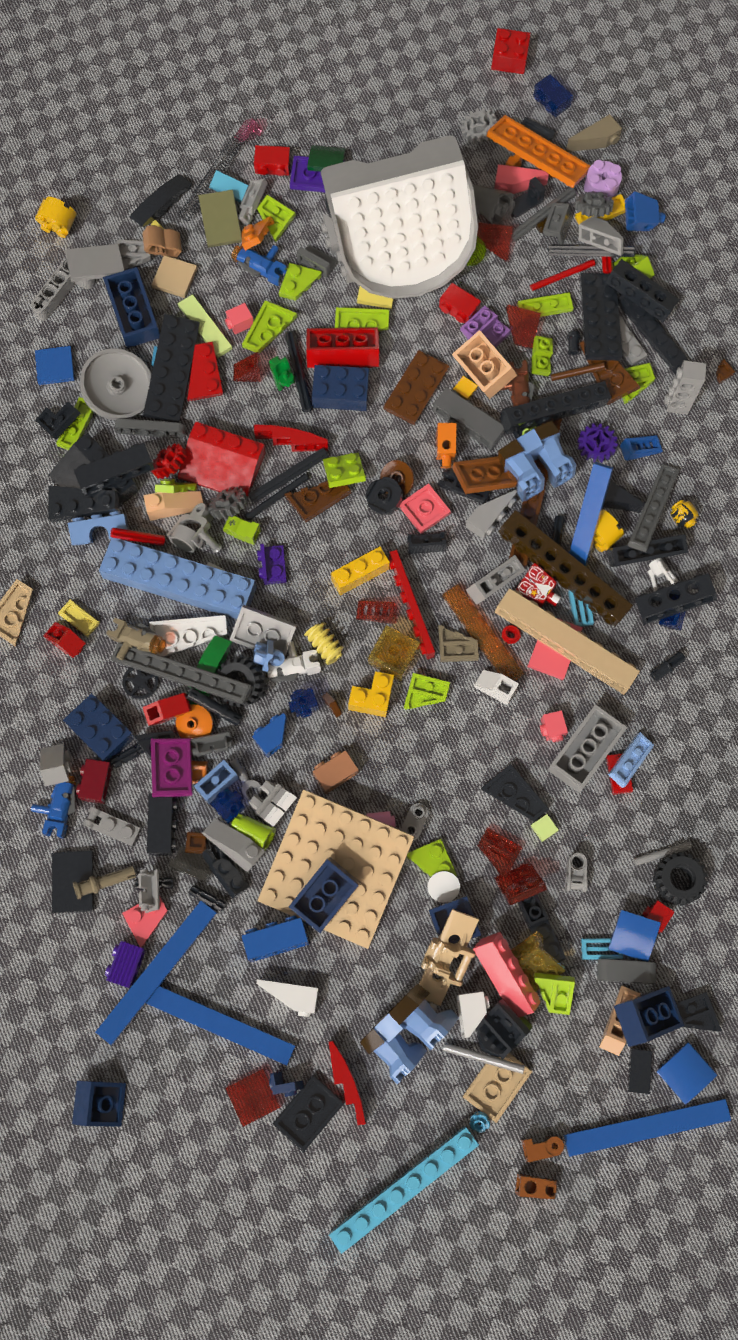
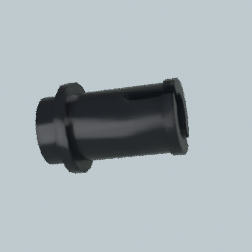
[566,331,581,355]

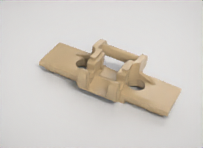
[419,909,479,1006]

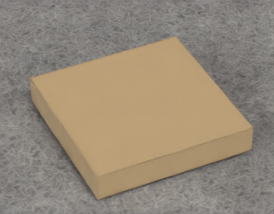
[151,256,197,298]

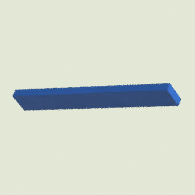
[95,901,217,1046]
[146,986,295,1065]
[563,1099,731,1157]

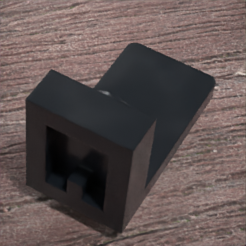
[512,177,546,218]

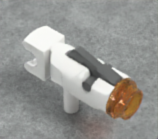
[265,641,321,682]

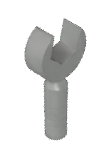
[230,759,262,800]

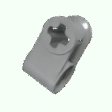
[565,853,588,892]

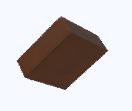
[185,832,207,854]

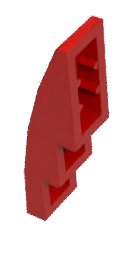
[254,425,328,452]
[329,1041,366,1126]

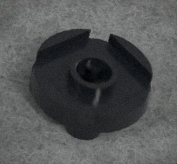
[366,477,403,515]

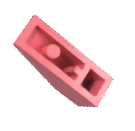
[494,164,549,194]

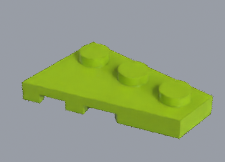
[242,300,297,354]

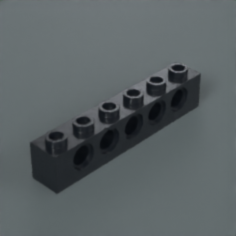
[500,381,611,434]

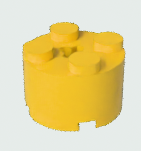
[35,197,77,238]
[593,509,624,553]

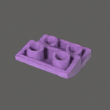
[460,306,511,348]

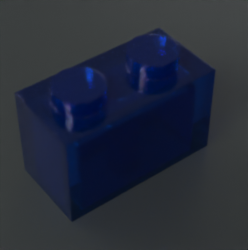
[533,74,573,118]

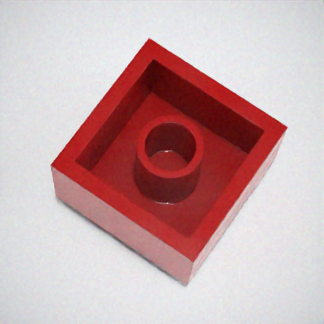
[491,28,530,74]

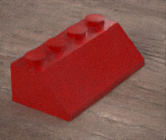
[306,328,379,368]

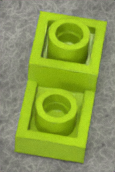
[531,336,553,376]

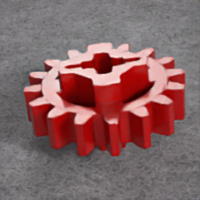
[151,443,187,479]

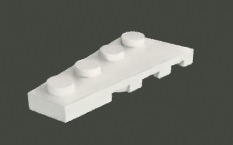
[149,615,228,657]

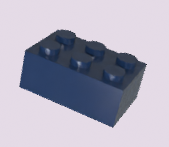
[312,365,369,411]
[63,693,135,763]
[289,857,361,933]
[614,986,684,1047]

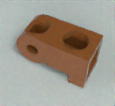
[521,1136,564,1162]
[515,1173,557,1199]

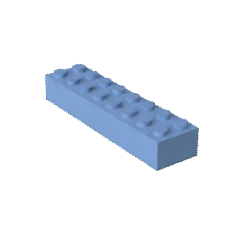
[99,538,257,619]

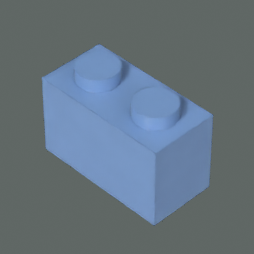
[194,760,239,805]

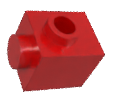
[641,900,675,934]

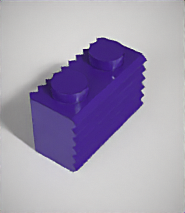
[105,941,146,989]

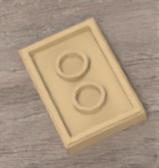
[462,1054,532,1123]

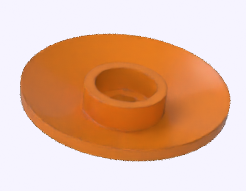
[176,704,213,739]

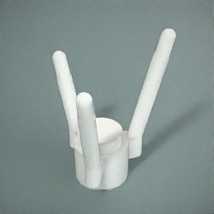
[648,558,678,592]

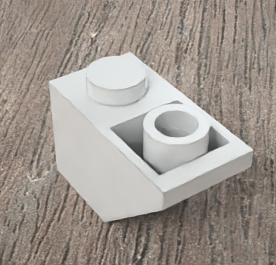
[474,670,519,705]

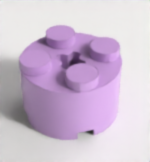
[584,160,622,197]

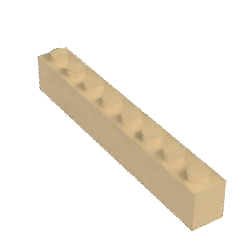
[495,588,640,695]

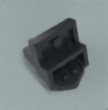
[476,999,532,1060]

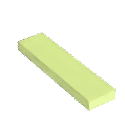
[178,294,232,358]

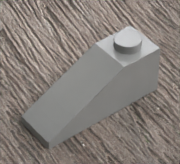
[579,216,624,256]
[466,555,525,605]
[202,818,265,872]

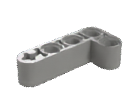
[31,259,95,321]

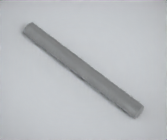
[443,1043,525,1074]

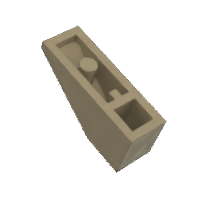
[566,114,622,152]

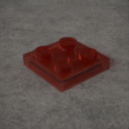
[494,862,547,905]
[225,1069,281,1127]

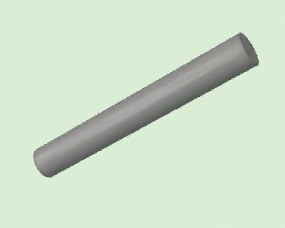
[633,842,692,866]

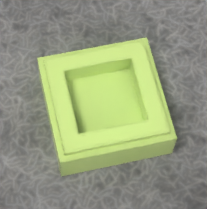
[531,814,559,842]

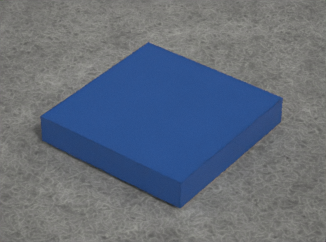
[35,346,75,385]

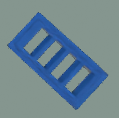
[620,435,663,461]

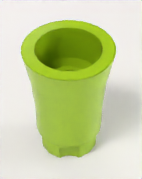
[231,813,276,851]

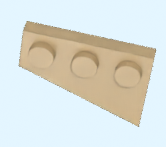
[0,579,33,647]

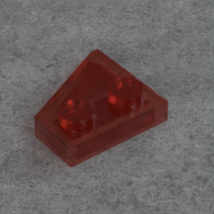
[476,223,514,262]
[477,828,522,879]

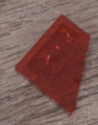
[506,305,541,349]

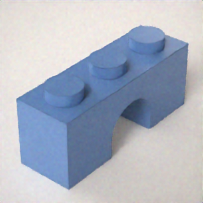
[68,511,129,546]

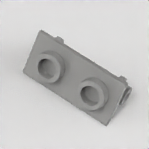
[138,869,160,913]

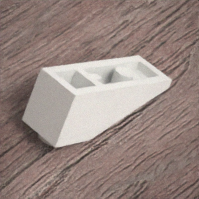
[256,979,319,1017]

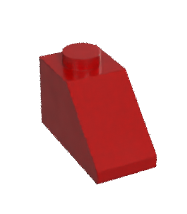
[43,622,86,658]

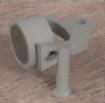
[167,503,222,553]

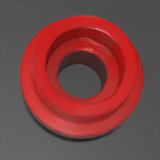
[502,625,521,644]

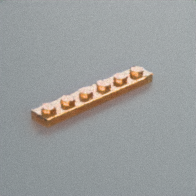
[442,584,524,681]

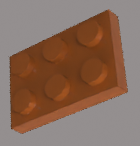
[452,456,517,494]

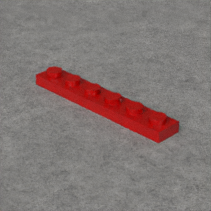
[388,550,435,660]

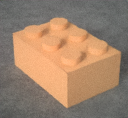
[452,330,517,399]

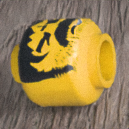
[670,500,699,529]

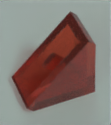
[233,352,262,382]

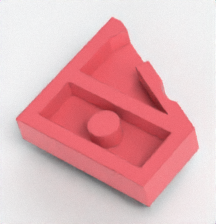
[122,895,168,948]

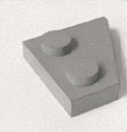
[116,240,152,271]

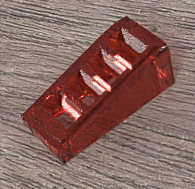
[356,601,398,624]

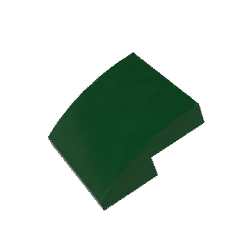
[307,145,346,172]

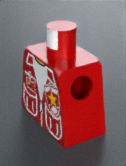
[516,563,561,608]

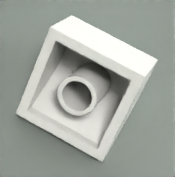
[456,992,490,1039]

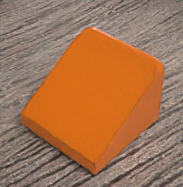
[191,761,208,784]

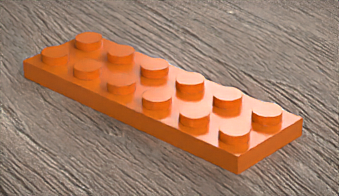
[486,115,590,188]

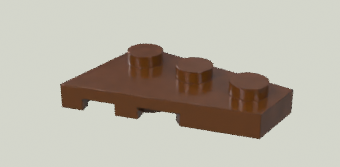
[285,481,351,523]

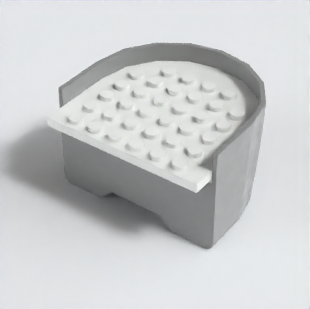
[321,136,478,299]

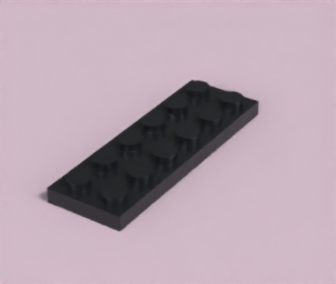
[580,273,623,361]
[143,314,200,423]

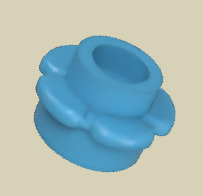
[469,1112,490,1133]

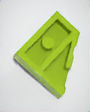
[279,263,322,301]
[622,363,655,404]
[155,479,197,493]
[403,673,450,710]
[534,973,575,1015]

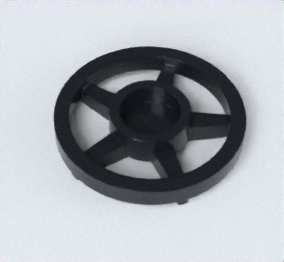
[122,667,159,700]

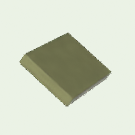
[198,190,242,248]

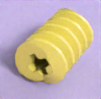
[304,622,344,665]

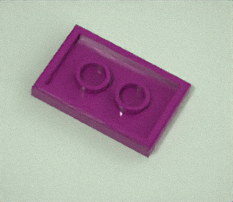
[151,738,193,797]

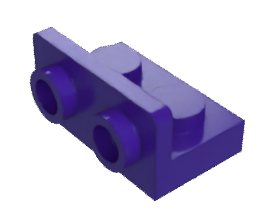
[257,544,287,585]

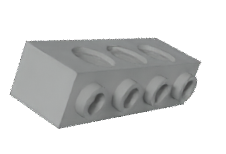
[664,361,706,415]

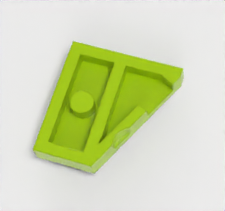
[257,195,296,242]
[406,839,457,877]

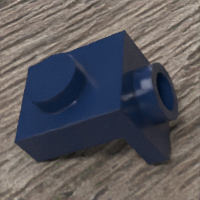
[269,1072,304,1097]

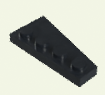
[48,486,119,523]

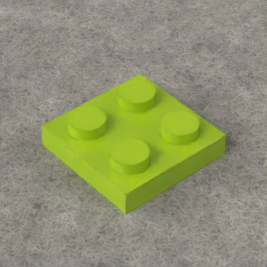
[323,453,366,488]

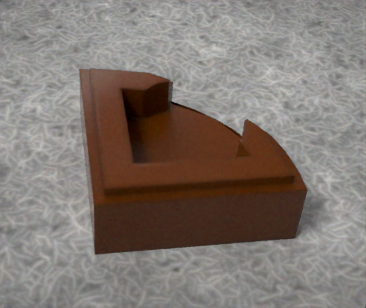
[716,359,735,384]
[321,692,342,718]

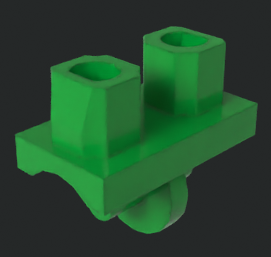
[269,356,295,391]

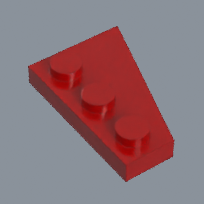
[187,342,223,402]

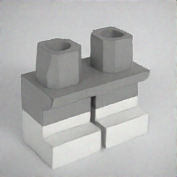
[248,780,297,827]

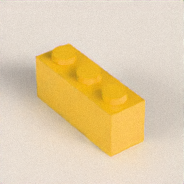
[331,547,390,596]

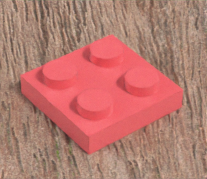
[399,483,451,534]

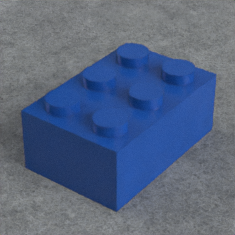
[242,916,309,962]

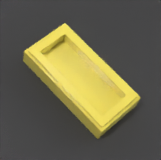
[58,599,100,637]

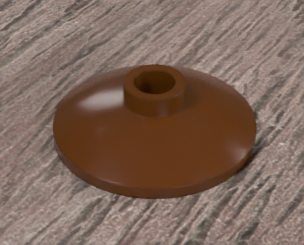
[380,460,414,496]

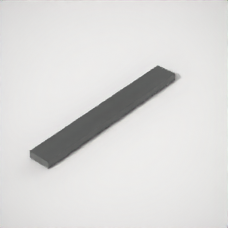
[111,642,253,705]

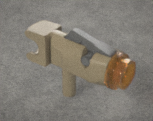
[106,618,166,661]

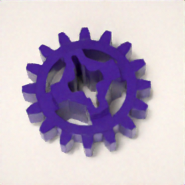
[577,423,618,463]

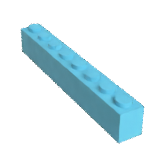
[329,1126,479,1254]

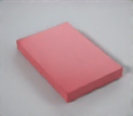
[527,618,582,680]

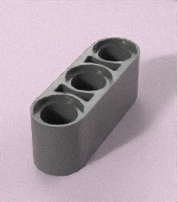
[597,959,656,984]

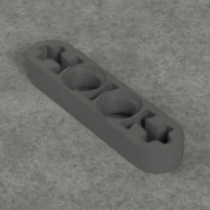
[114,419,186,438]

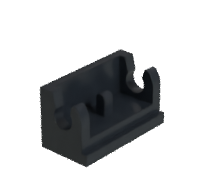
[406,531,446,554]

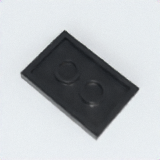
[52,850,94,914]
[272,1075,345,1153]

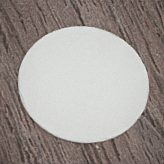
[428,871,460,903]

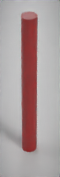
[530,259,595,291]

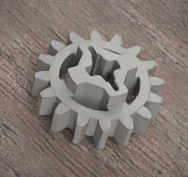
[460,108,497,144]

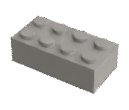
[548,705,628,793]

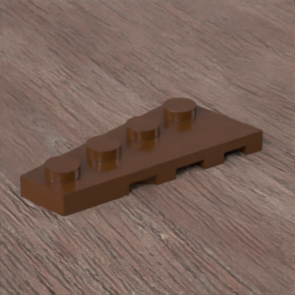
[579,341,640,405]

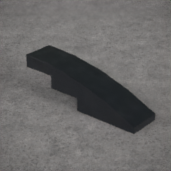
[130,174,192,227]

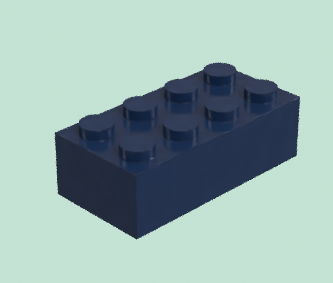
[103,267,160,348]

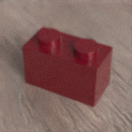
[76,759,113,804]

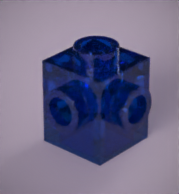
[288,688,319,718]
[210,788,245,823]

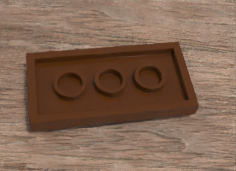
[383,350,450,426]

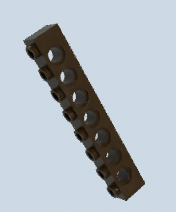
[499,510,633,627]

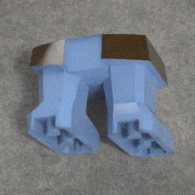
[498,421,576,502]
[360,983,459,1084]

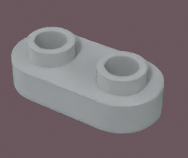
[401,803,429,842]

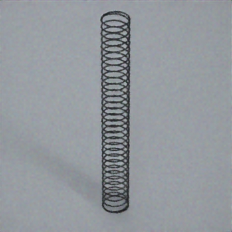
[179,135,243,221]

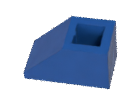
[252,713,287,758]

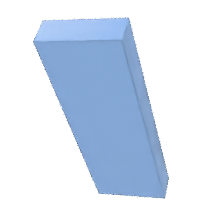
[608,732,654,788]

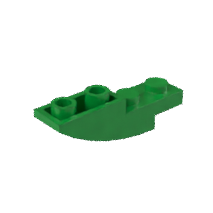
[188,635,233,705]

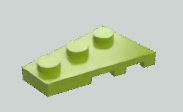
[335,307,389,332]

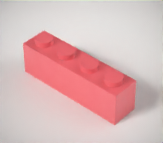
[473,932,541,1017]

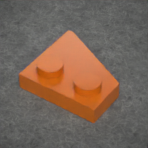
[242,216,274,251]

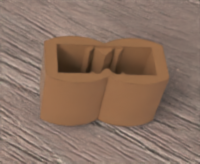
[143,225,182,258]

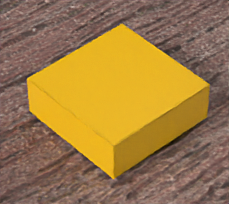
[453,376,478,400]

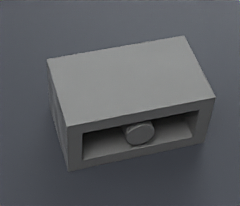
[40,743,72,787]

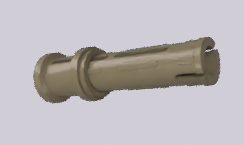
[73,866,136,899]

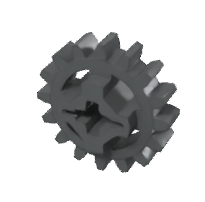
[575,191,614,218]
[208,487,248,520]

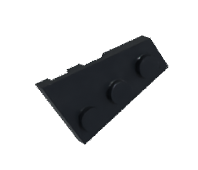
[481,764,549,822]

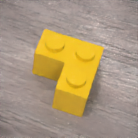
[348,671,394,717]

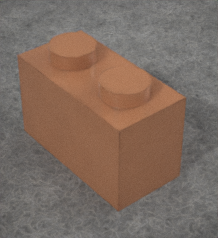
[313,751,358,794]

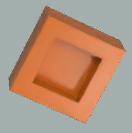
[506,154,522,167]

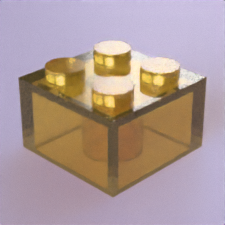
[368,625,420,682]

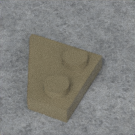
[438,625,479,662]

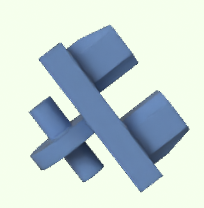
[253,639,285,672]

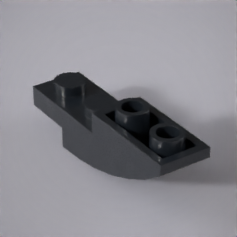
[513,883,566,967]

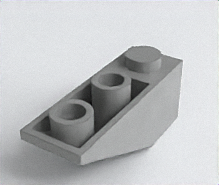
[465,490,517,540]

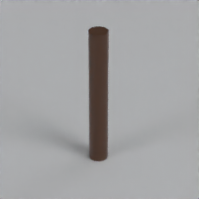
[551,362,605,381]

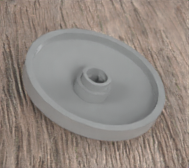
[79,348,151,421]

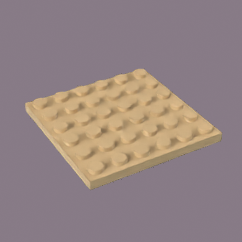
[258,789,415,949]

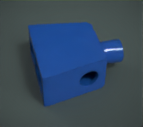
[625,191,666,231]

